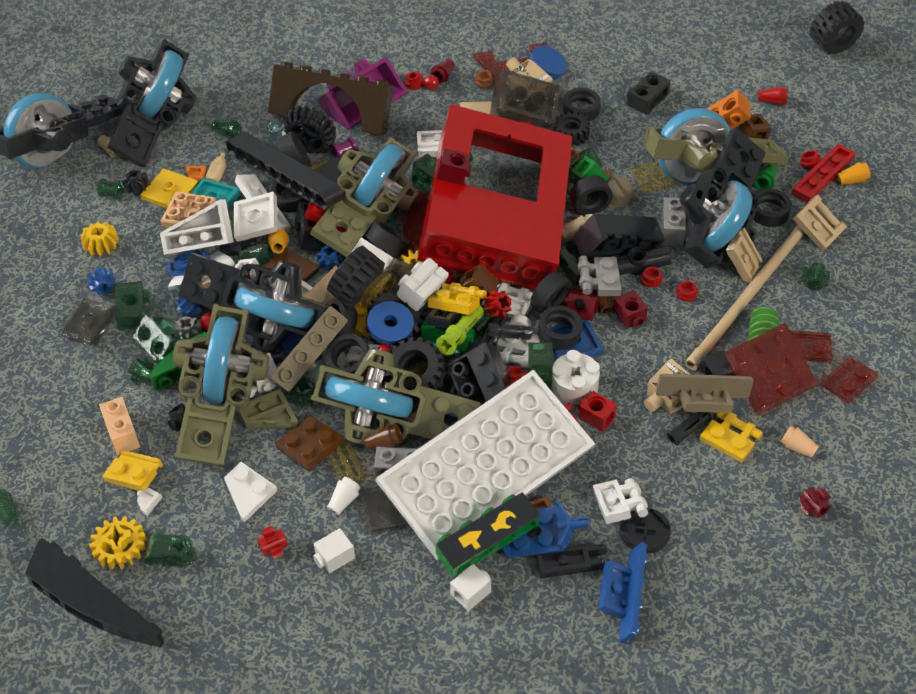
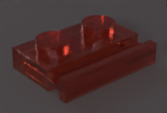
[783,330,833,363]
[821,355,878,405]

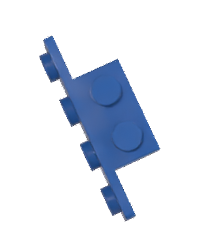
[598,542,648,643]

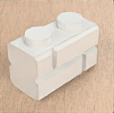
[397,258,449,311]

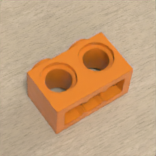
[707,90,751,130]

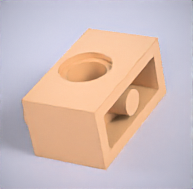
[99,397,140,455]

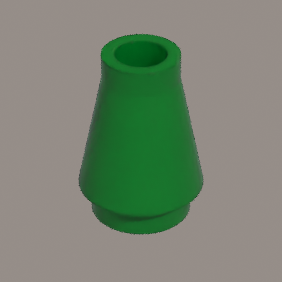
[754,164,778,190]

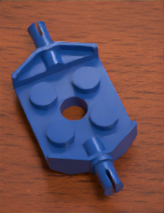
[501,501,590,559]

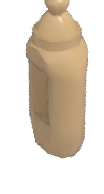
[205,153,226,182]

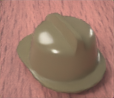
[596,176,635,209]

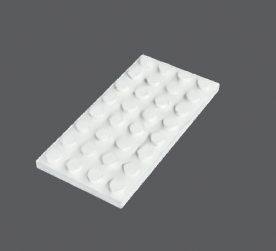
[376,370,595,560]

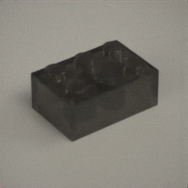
[490,69,560,129]

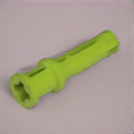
[436,306,484,355]

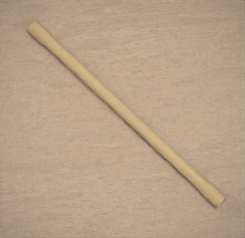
[685,224,805,371]

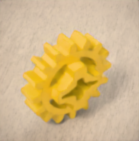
[89,516,147,570]

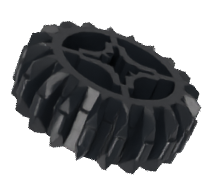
[281,105,337,154]

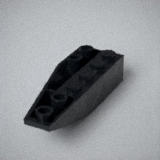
[446,342,513,406]
[25,538,164,648]

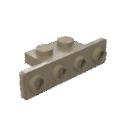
[271,306,348,392]
[655,374,754,413]

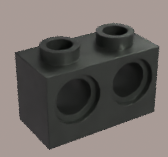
[627,71,671,115]

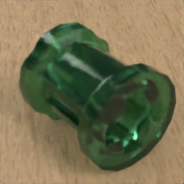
[97,178,125,199]

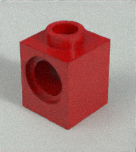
[578,391,617,432]

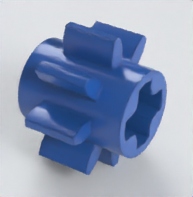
[316,245,344,272]
[87,267,117,295]
[176,297,205,318]

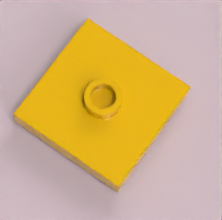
[140,169,199,208]

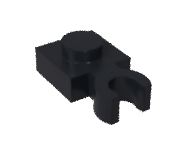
[220,236,257,256]

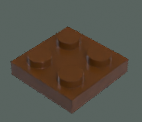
[275,414,344,472]

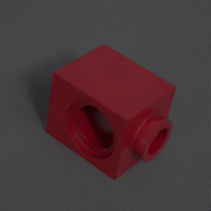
[436,148,472,185]
[564,288,600,321]
[613,290,648,329]

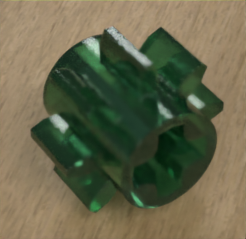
[801,263,830,290]
[127,356,155,386]
[290,379,316,408]

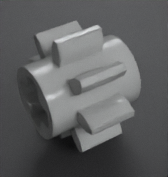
[172,316,202,340]

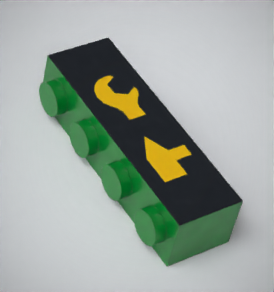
[436,492,540,578]

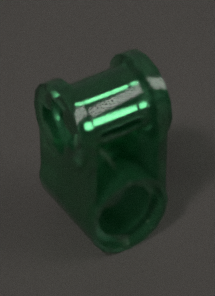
[144,534,197,566]

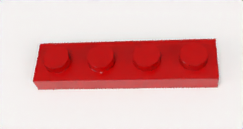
[791,144,856,203]

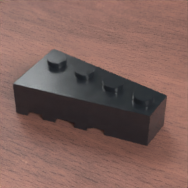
[573,214,665,259]

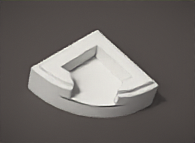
[137,488,162,516]

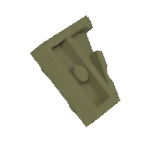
[238,389,298,429]

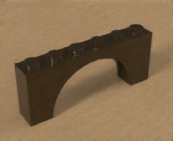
[268,61,394,136]

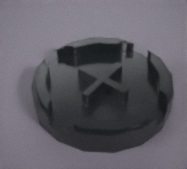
[620,508,671,554]

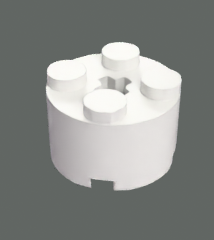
[551,350,600,406]

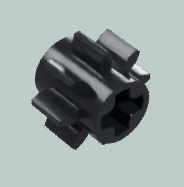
[123,170,151,196]
[167,403,186,431]

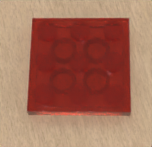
[724,322,818,416]

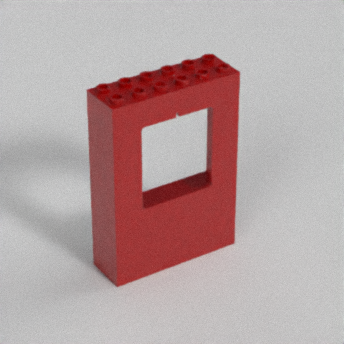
[417,104,572,290]

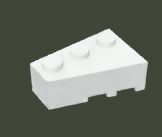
[160,199,234,255]

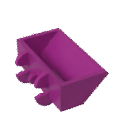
[317,57,408,130]

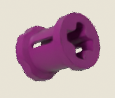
[332,137,358,159]

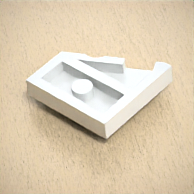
[224,462,277,522]

